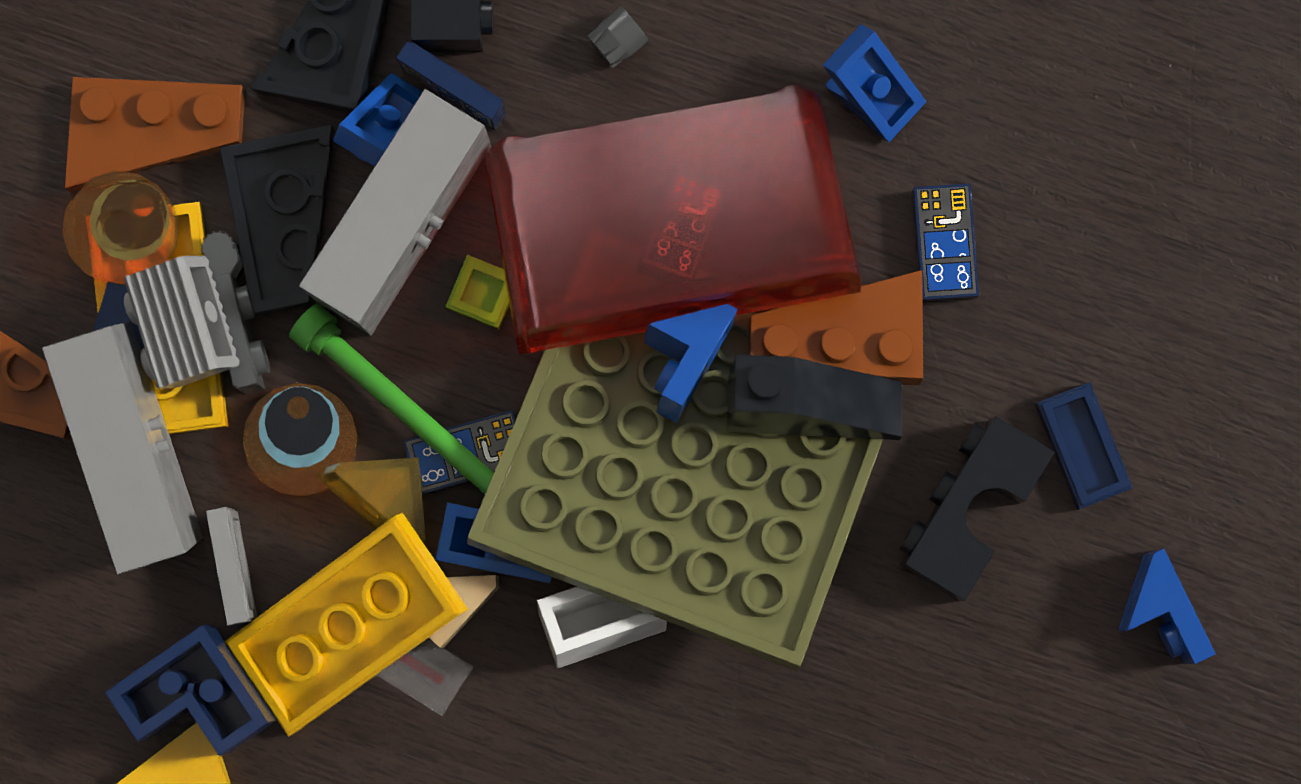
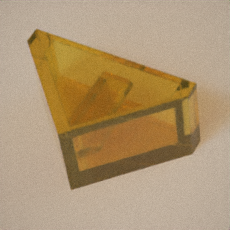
[316,457,426,542]

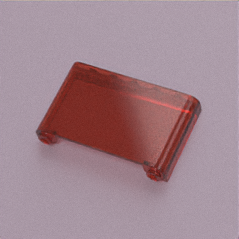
[485,85,861,355]

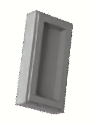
[206,507,258,625]

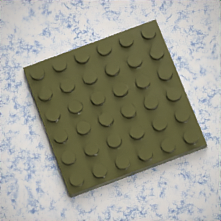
[467,231,903,672]

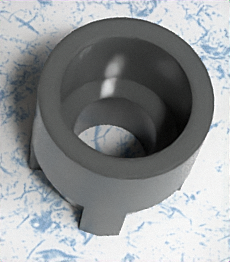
[587,6,649,68]

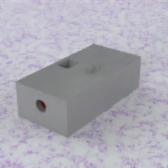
[299,89,492,336]
[42,321,203,574]

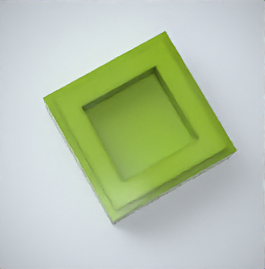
[446,255,521,330]

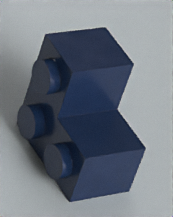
[105,625,277,756]

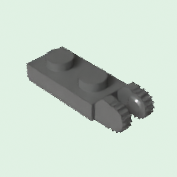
[201,231,270,395]

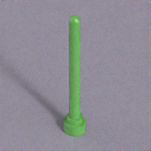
[289,303,494,494]

